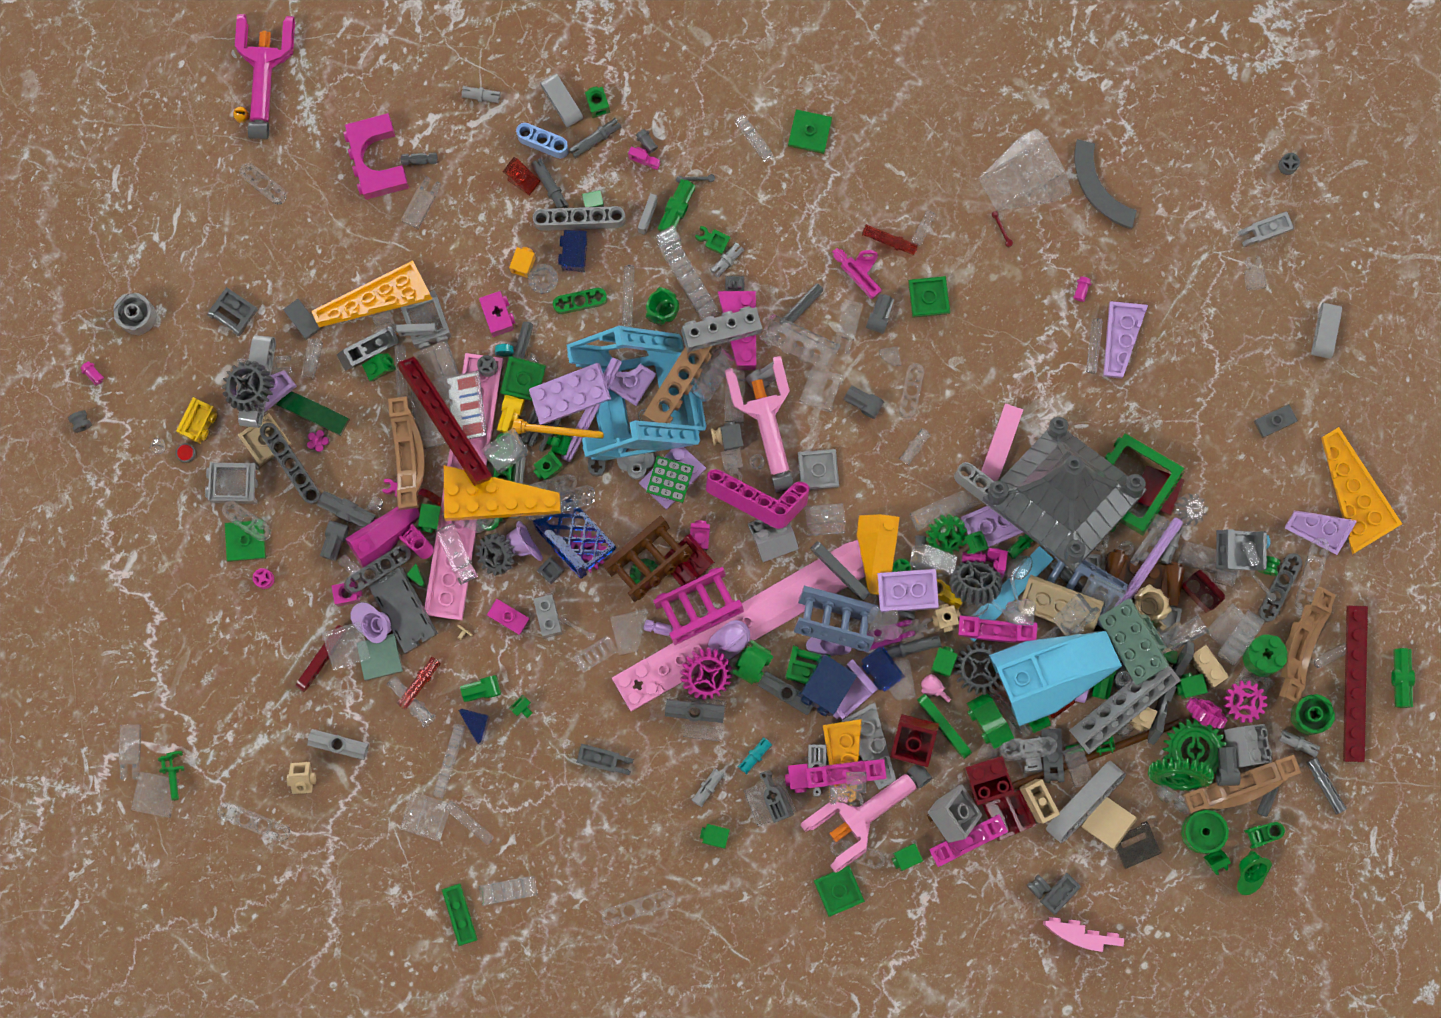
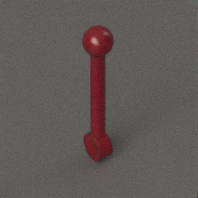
[992,211,1013,247]

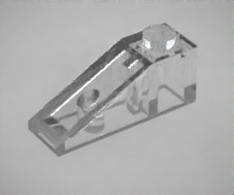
[436,523,478,585]

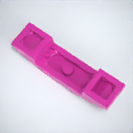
[958,616,1037,643]
[806,759,887,788]
[929,814,1008,867]

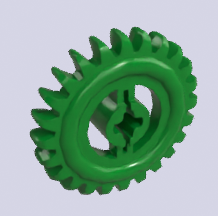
[1162,718,1227,774]
[1148,757,1214,791]

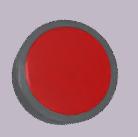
[176,443,196,463]

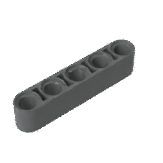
[260,423,321,505]

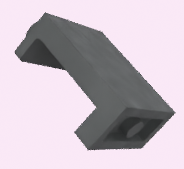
[1216,529,1267,571]

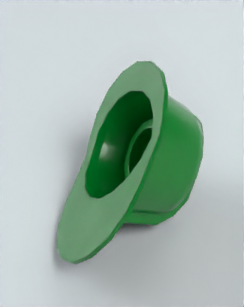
[1237,851,1272,895]

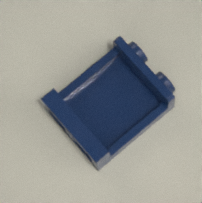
[797,654,857,717]

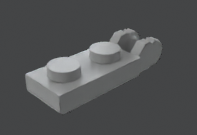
[1238,212,1294,247]

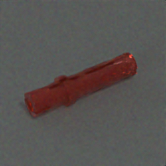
[862,224,918,256]
[397,657,441,710]

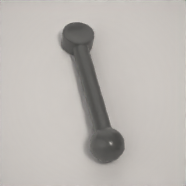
[676,174,715,183]

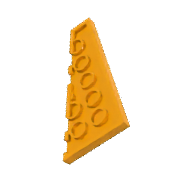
[311,261,432,327]
[1321,427,1402,554]

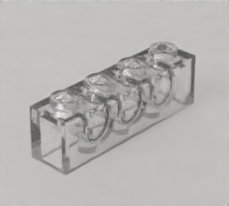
[760,314,841,371]

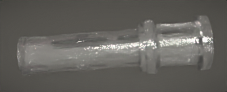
[387,676,437,728]

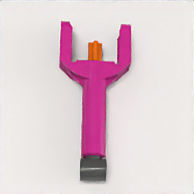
[235,14,295,139]

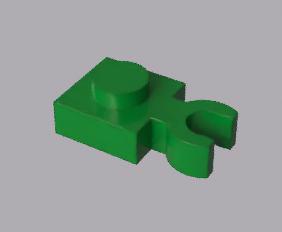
[695,226,731,255]

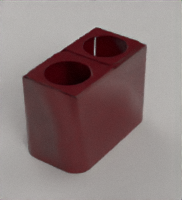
[1182,569,1225,613]

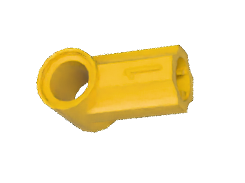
[497,395,525,435]
[937,579,963,609]

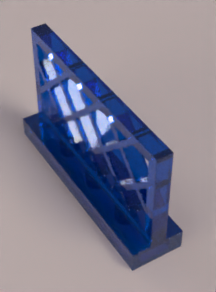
[532,497,617,579]

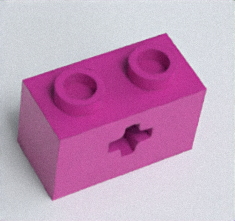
[479,291,516,337]

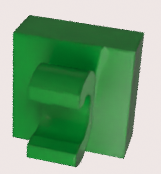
[546,435,572,456]
[963,530,989,554]
[509,694,533,718]
[1203,849,1231,875]

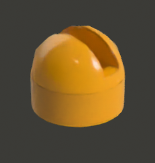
[233,107,249,123]

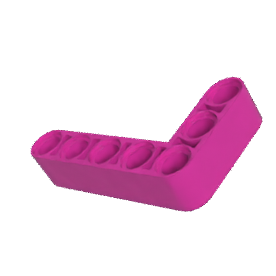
[706,469,809,529]

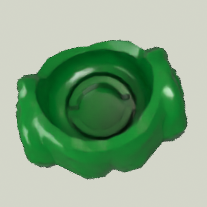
[645,287,679,326]

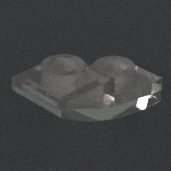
[1155,784,1189,815]

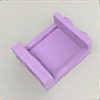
[833,659,878,720]

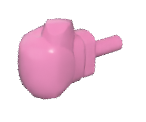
[921,674,951,702]

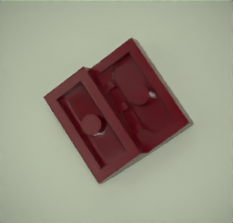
[1136,465,1185,516]
[664,534,715,586]
[983,790,1037,841]

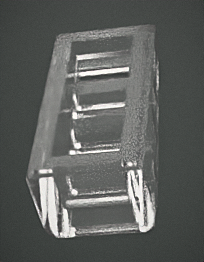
[573,636,618,673]

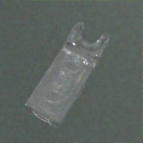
[1130,514,1170,566]

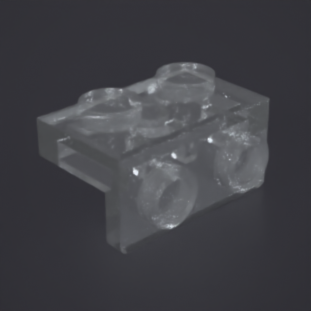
[805,503,845,536]

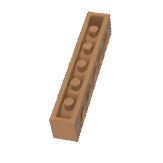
[642,320,718,424]

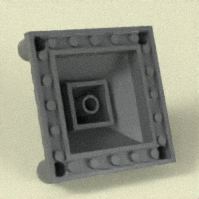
[983,417,1147,571]

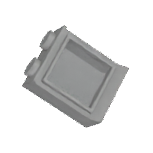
[401,290,452,350]
[205,462,259,504]

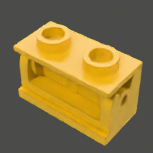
[176,397,217,444]

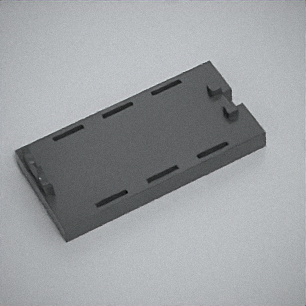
[369,567,438,653]

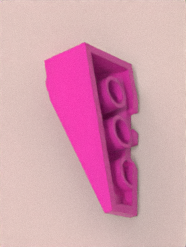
[345,507,420,568]

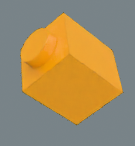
[509,247,536,279]

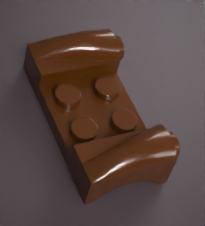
[1100,549,1185,607]

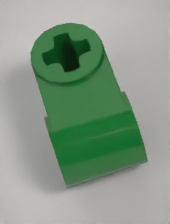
[1244,822,1285,849]

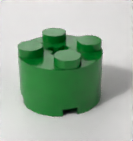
[1242,634,1287,677]
[731,640,773,685]
[1290,694,1335,735]

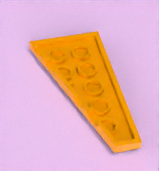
[444,465,561,521]

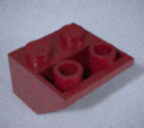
[963,756,1015,805]

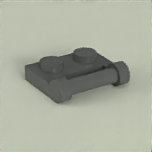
[207,287,258,337]

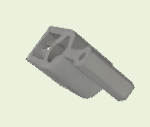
[808,745,826,797]

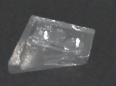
[413,341,460,383]

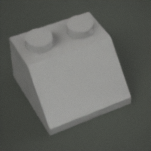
[928,784,982,843]

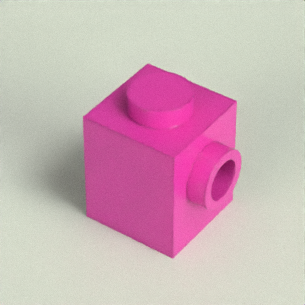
[785,764,808,793]

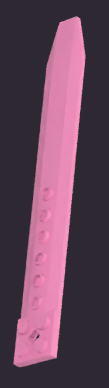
[612,540,865,712]

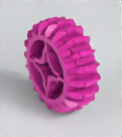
[680,647,732,700]

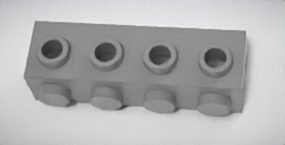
[681,306,763,353]

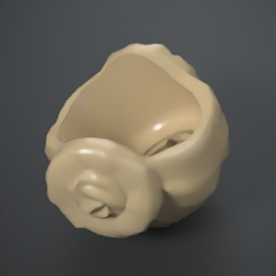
[1134,584,1172,623]

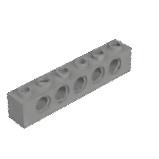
[1069,666,1181,754]

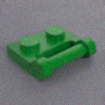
[785,645,831,684]

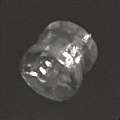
[828,784,848,805]

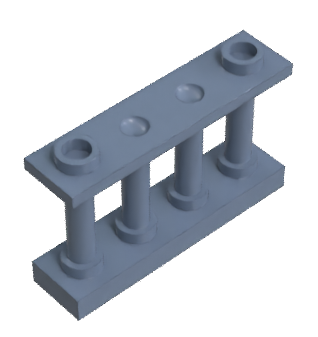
[1047,557,1128,628]
[794,585,878,652]

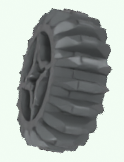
[222,360,274,412]
[949,560,1002,606]
[954,643,1002,695]

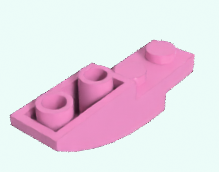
[1043,917,1124,952]

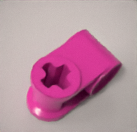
[399,524,434,559]

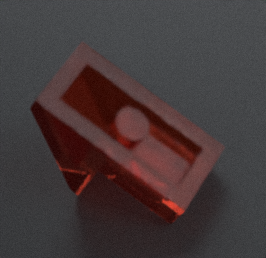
[502,157,540,196]

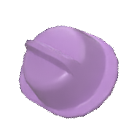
[506,521,543,561]
[351,602,392,643]
[708,620,750,660]
[806,627,852,656]

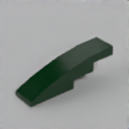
[276,391,350,436]

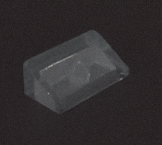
[300,338,323,379]

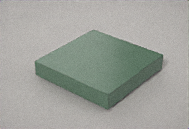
[356,634,403,681]

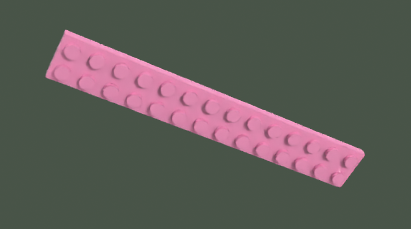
[425,353,504,621]

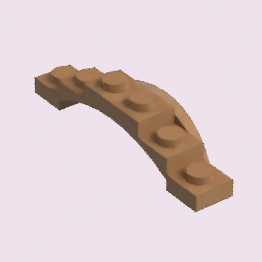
[388,396,425,510]
[1279,587,1336,703]
[1183,755,1301,813]

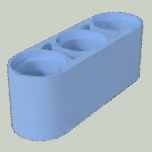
[516,123,569,159]

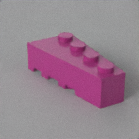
[718,291,756,370]

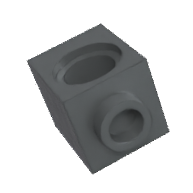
[721,422,743,452]

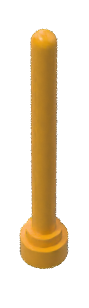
[513,419,604,439]

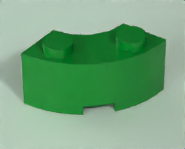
[966,693,1014,749]

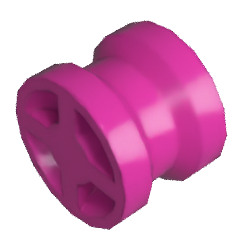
[253,568,275,589]

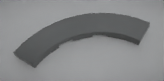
[1074,139,1137,229]
[1148,641,1194,745]

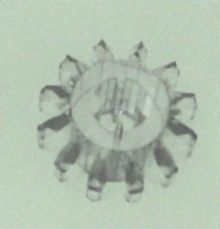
[1174,493,1208,526]

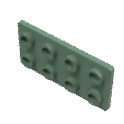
[1098,599,1169,685]

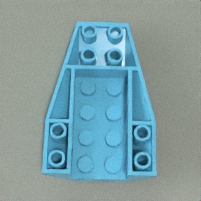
[989,631,1122,727]

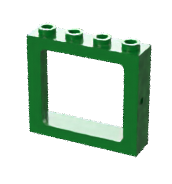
[1105,433,1185,536]

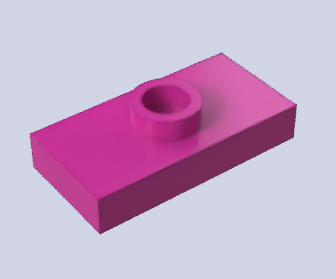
[487,599,530,635]

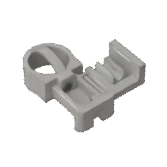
[1002,736,1043,773]

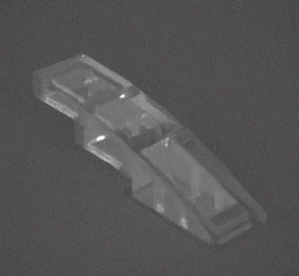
[909,483,984,532]
[1156,615,1209,654]

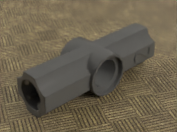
[317,491,376,527]
[757,671,813,716]
[665,699,725,723]

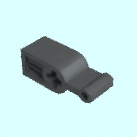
[760,770,794,823]

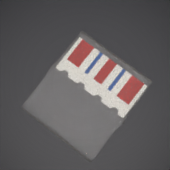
[410,371,486,449]

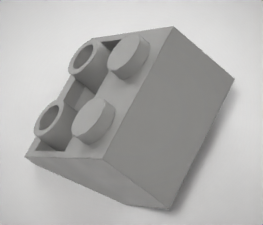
[748,519,799,562]
[1224,724,1272,768]

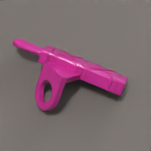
[832,248,881,299]

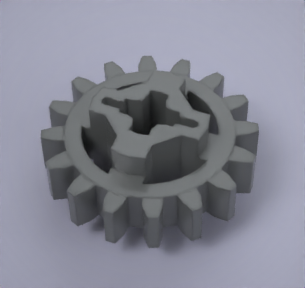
[476,533,516,576]

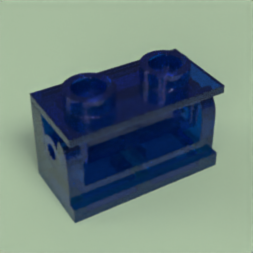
[558,230,588,273]
[861,646,905,692]

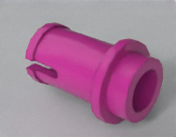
[1073,276,1092,302]
[80,361,105,386]
[962,551,986,564]

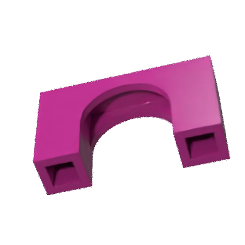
[343,113,409,200]

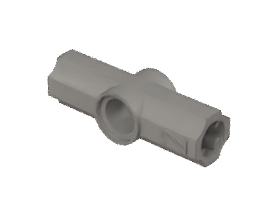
[307,729,369,760]

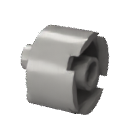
[113,293,157,336]

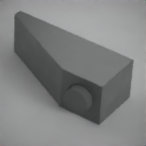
[337,326,399,371]

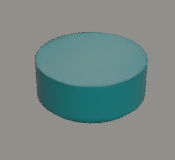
[495,344,514,357]

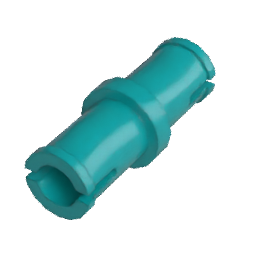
[738,737,772,775]

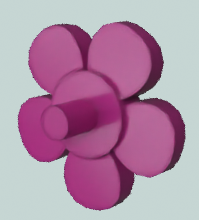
[307,430,329,452]

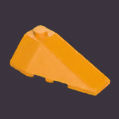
[856,514,900,595]

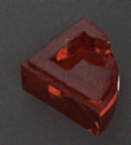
[418,488,442,506]

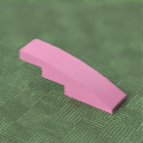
[981,403,1023,481]

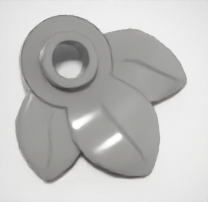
[616,448,655,480]

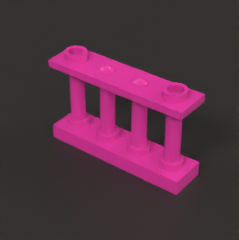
[653,567,744,645]

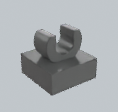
[725,276,744,291]

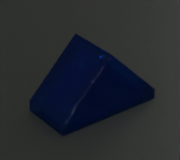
[458,709,490,745]

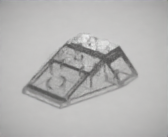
[979,129,1072,211]

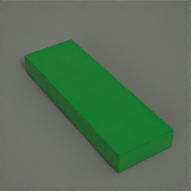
[441,883,478,946]

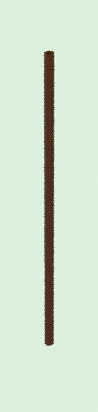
[927,718,1183,822]

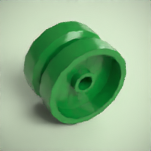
[1180,810,1229,854]

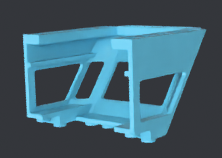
[567,326,706,461]

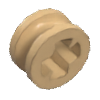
[711,427,723,445]

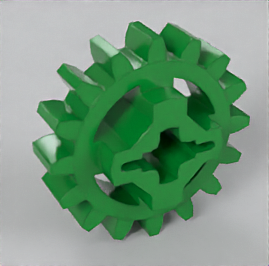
[926,514,968,556]

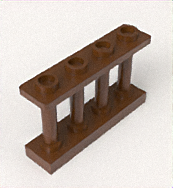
[602,515,693,602]

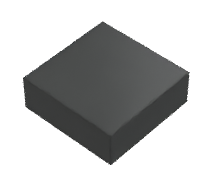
[537,557,564,584]

